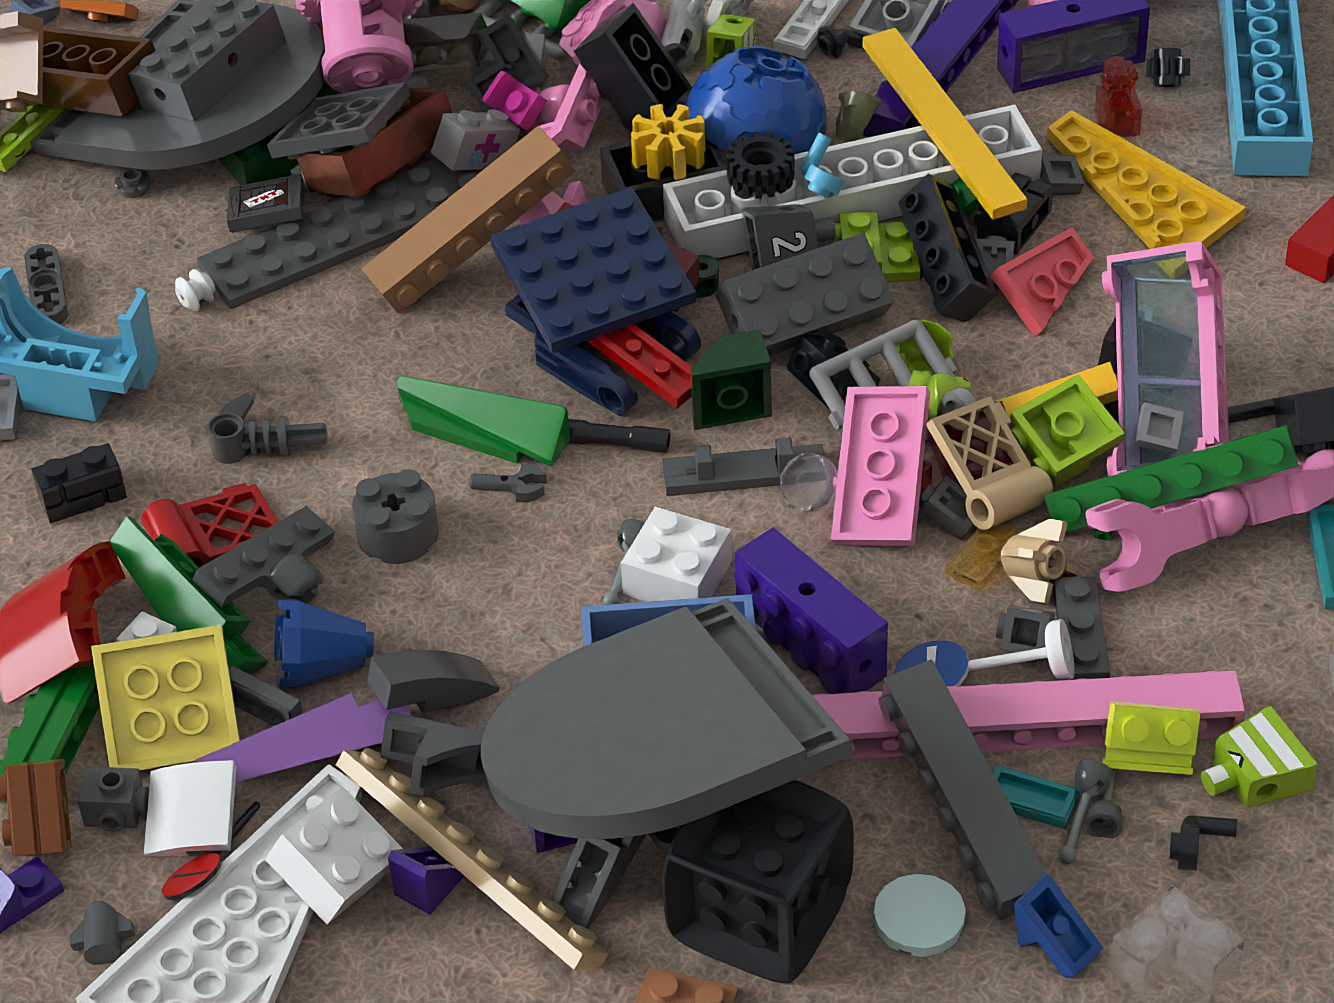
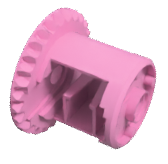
[295,0,422,93]

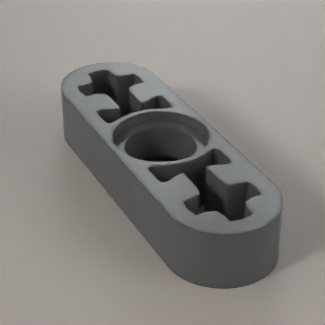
[24,244,68,324]

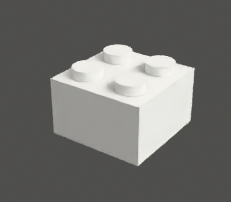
[621,507,732,602]
[265,786,403,925]

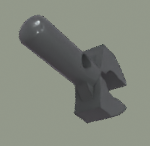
[469,464,547,502]

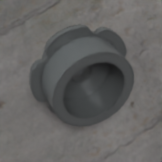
[114,168,150,198]

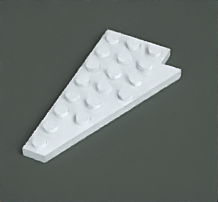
[76,764,363,1003]

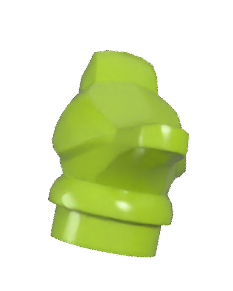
[908,369,971,422]

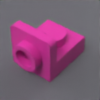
[482,71,548,131]

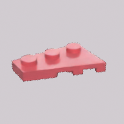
[990,227,1094,336]

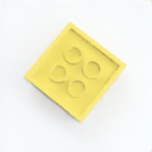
[91,625,240,771]

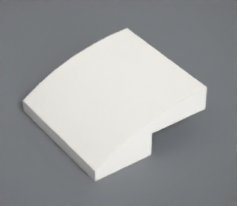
[144,760,237,857]

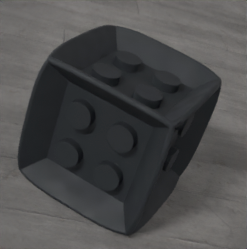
[662,780,854,983]

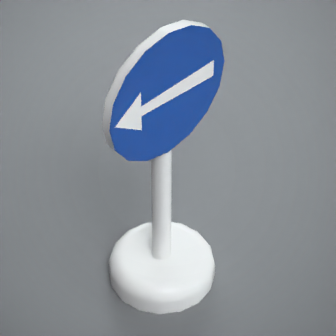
[894,619,1075,687]

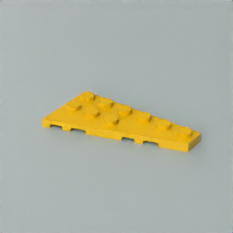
[1047,110,1246,272]

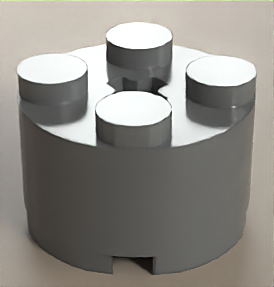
[352,469,439,564]

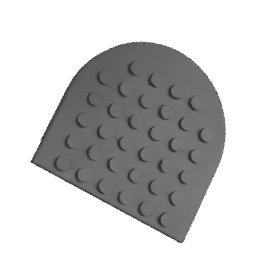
[30,0,325,170]
[481,598,854,839]

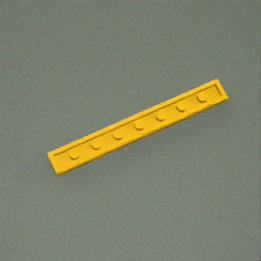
[863,28,1027,220]

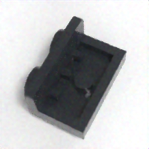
[787,333,881,410]

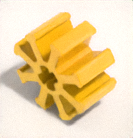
[631,104,706,180]

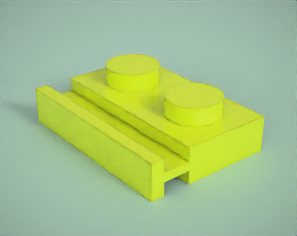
[1102,701,1201,775]

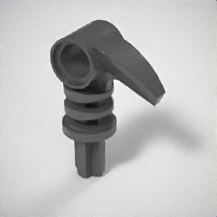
[208,394,328,464]

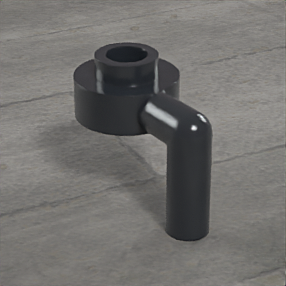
[1170,815,1237,871]

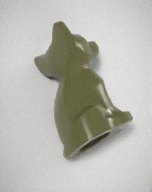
[828,91,882,147]

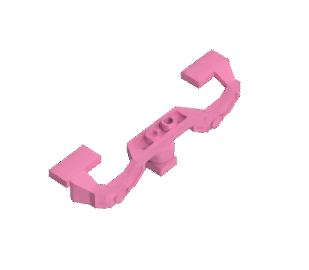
[519,0,667,225]

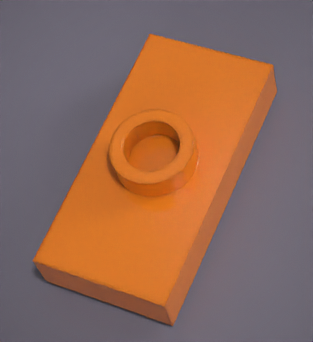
[60,0,139,23]

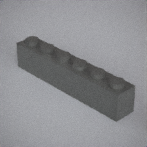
[878,659,1048,920]

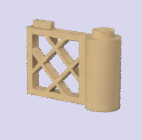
[926,396,1053,530]

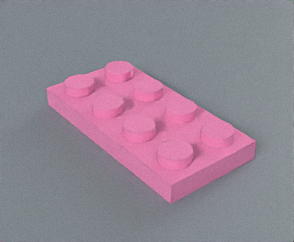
[831,386,930,546]

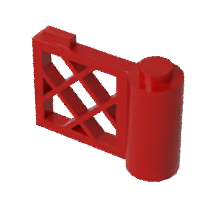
[141,483,278,568]

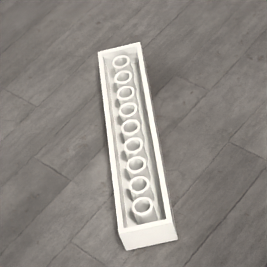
[663,104,1042,259]

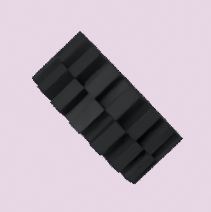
[726,132,795,199]

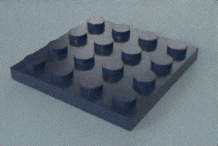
[490,187,696,353]

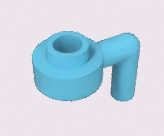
[801,133,845,198]

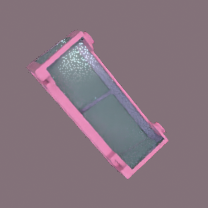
[1102,241,1229,495]

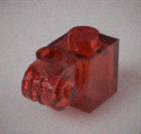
[1095,56,1142,137]

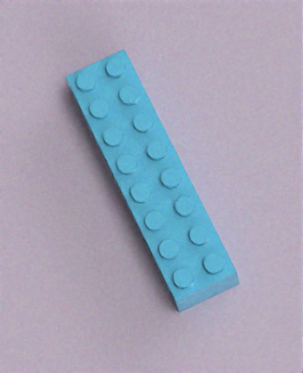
[1218,0,1313,176]

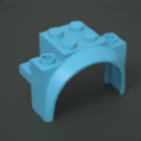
[0,267,160,422]

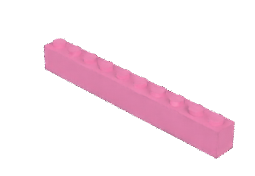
[812,670,1245,760]

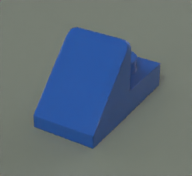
[1014,874,1104,979]

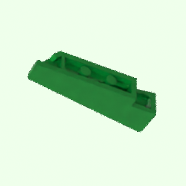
[397,375,570,466]
[110,517,268,675]

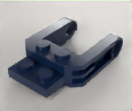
[505,294,701,416]

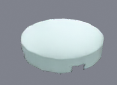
[874,874,966,957]

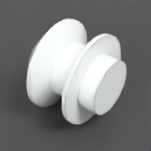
[175,269,215,311]

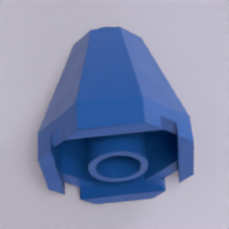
[274,599,374,687]

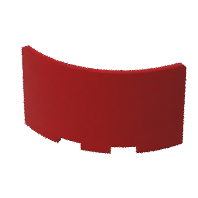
[0,541,126,703]

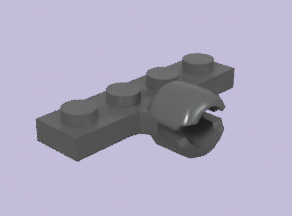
[192,506,335,608]

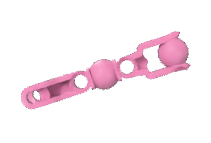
[1085,449,1334,592]

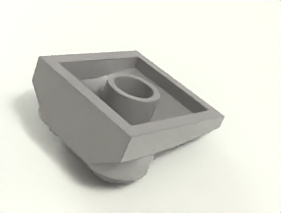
[849,0,945,48]

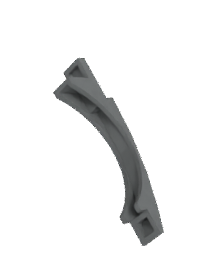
[381,711,679,851]

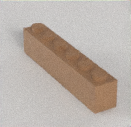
[361,125,576,313]

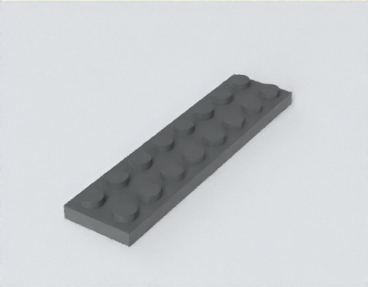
[197,159,479,309]

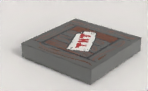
[227,174,304,233]

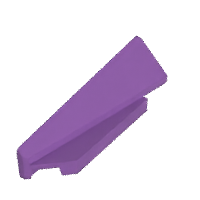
[196,693,411,783]

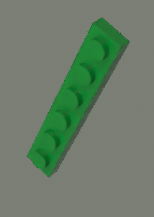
[1044,425,1299,532]

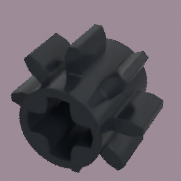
[1145,48,1190,87]

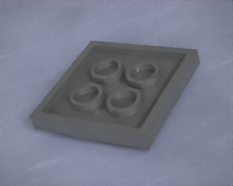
[267,82,410,159]

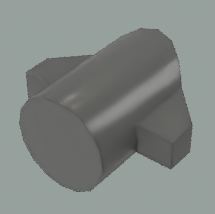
[70,901,135,965]

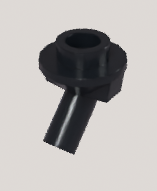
[817,25,865,58]

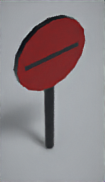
[162,801,261,900]

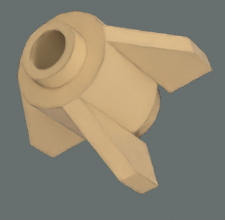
[1001,519,1079,604]

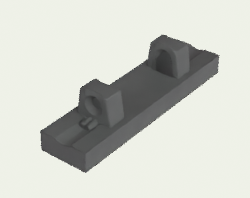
[662,437,828,496]

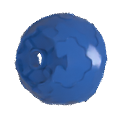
[685,45,827,154]

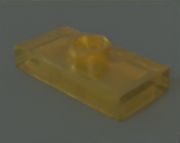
[945,522,1023,592]

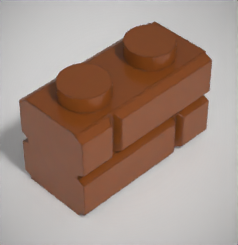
[0,759,72,857]

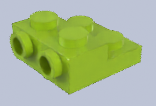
[833,212,920,282]
[1010,374,1125,488]

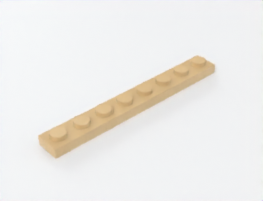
[336,748,609,970]

